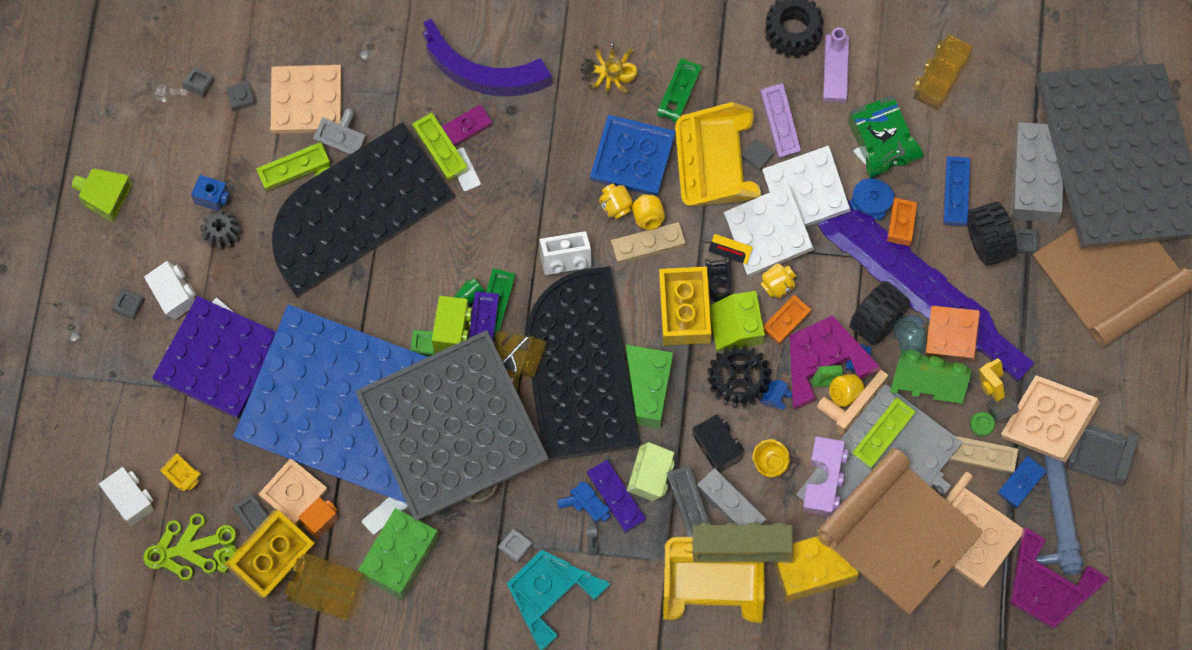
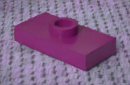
[441,104,493,147]

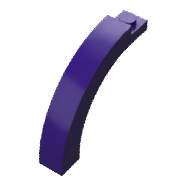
[422,19,552,97]

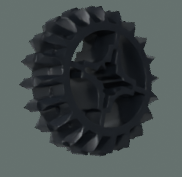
[707,344,772,408]

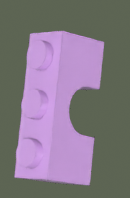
[803,437,848,517]

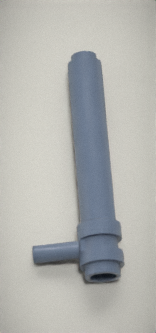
[1035,455,1084,576]

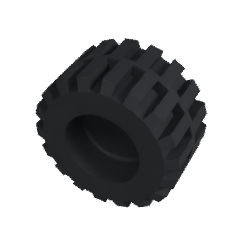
[765,0,824,58]
[967,201,1017,266]
[849,281,910,345]

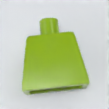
[71,169,132,223]

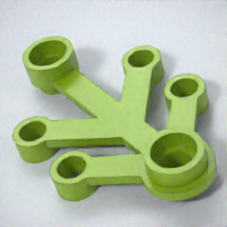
[143,514,237,582]

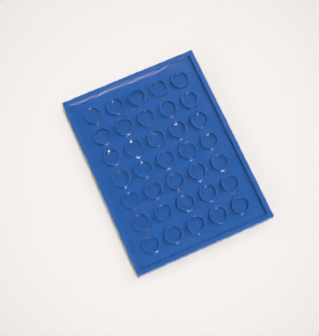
[233,304,427,504]

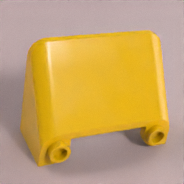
[675,102,761,206]
[663,537,764,622]

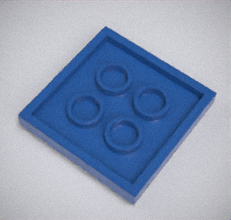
[590,114,675,197]

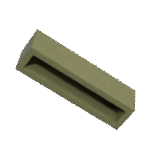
[692,523,793,563]

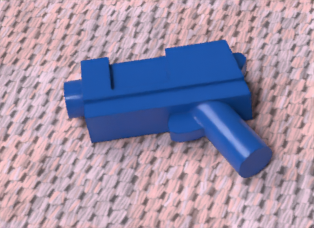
[557,482,611,524]

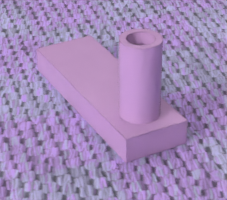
[823,28,849,103]
[759,83,801,157]

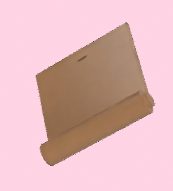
[1032,227,1192,348]
[817,448,983,616]

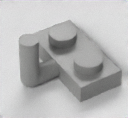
[313,108,365,154]

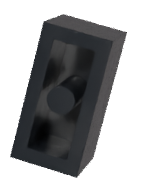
[692,414,744,473]

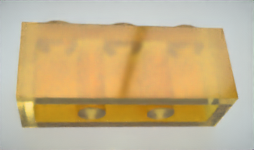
[913,34,973,111]

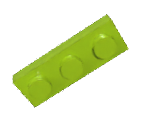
[412,113,468,182]
[256,142,330,191]
[852,397,916,469]

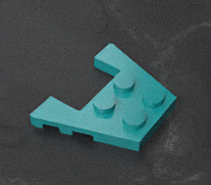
[507,550,610,650]

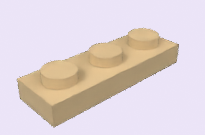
[611,222,685,265]
[949,436,1018,474]

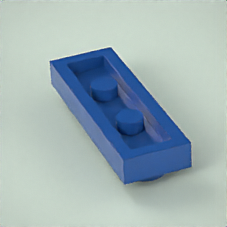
[943,156,970,226]

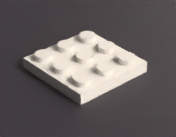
[762,146,851,227]
[724,185,814,277]

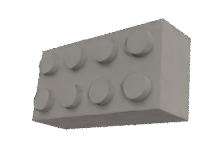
[1011,122,1063,223]

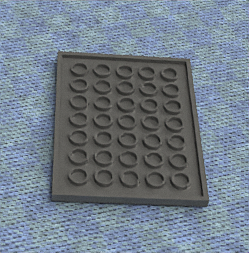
[1035,64,1192,248]

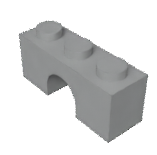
[697,468,766,525]

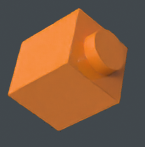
[298,497,338,540]

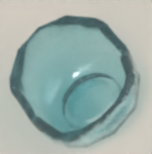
[893,315,929,352]

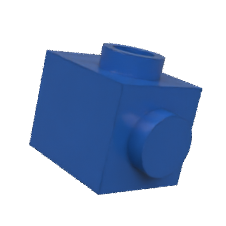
[191,175,230,212]

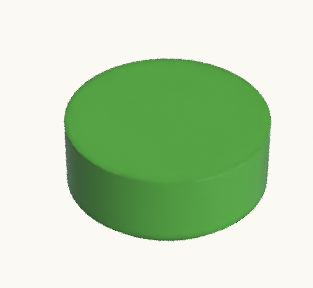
[970,412,995,437]

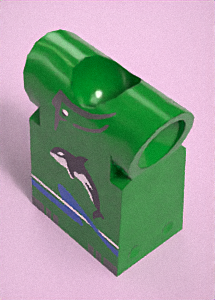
[848,95,924,178]

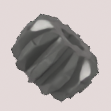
[200,209,241,250]

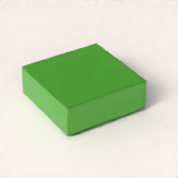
[410,330,434,357]
[811,365,843,387]

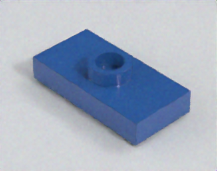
[997,456,1046,509]

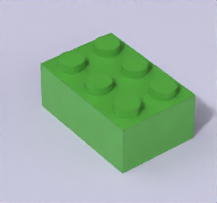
[358,508,439,601]

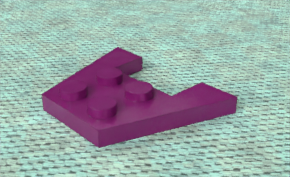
[790,315,882,410]
[1010,527,1110,629]

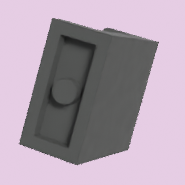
[1066,425,1139,487]

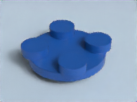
[850,179,894,220]

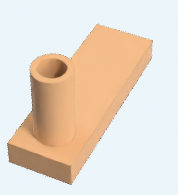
[817,370,889,436]

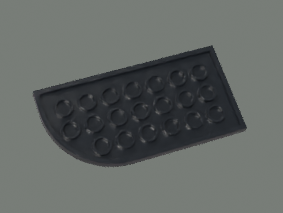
[272,122,454,298]
[526,266,639,462]

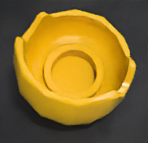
[752,439,791,478]

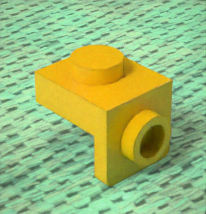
[979,358,1005,402]
[159,453,200,491]

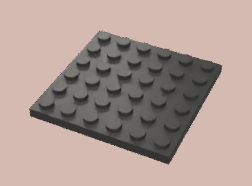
[355,330,549,522]

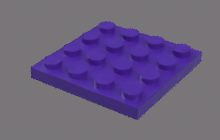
[152,296,276,419]

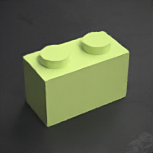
[627,442,674,501]

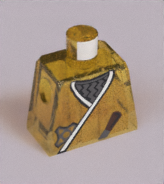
[495,331,546,389]

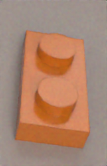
[887,197,917,246]
[763,295,812,345]

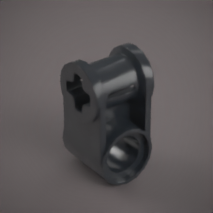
[705,257,732,303]

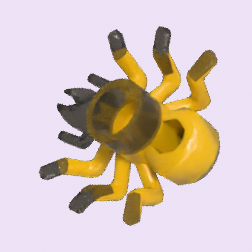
[580,42,637,95]

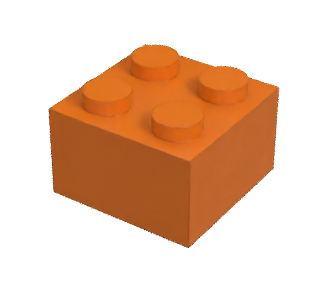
[926,306,981,362]

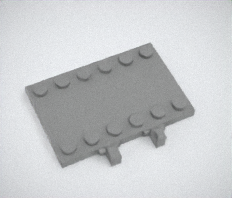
[796,384,962,520]

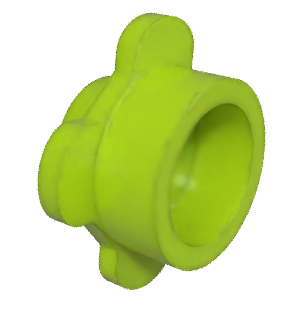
[213,545,237,573]

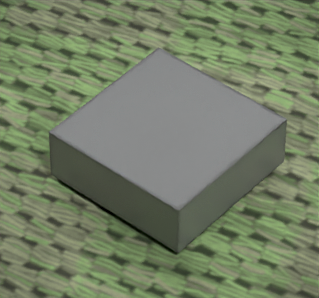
[498,528,533,564]

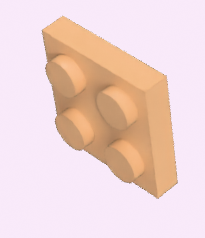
[259,459,328,526]

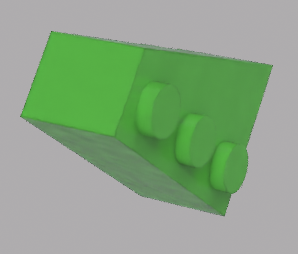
[626,345,673,429]
[890,349,972,403]

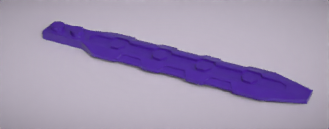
[817,200,1034,382]

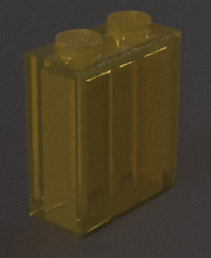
[285,554,362,621]

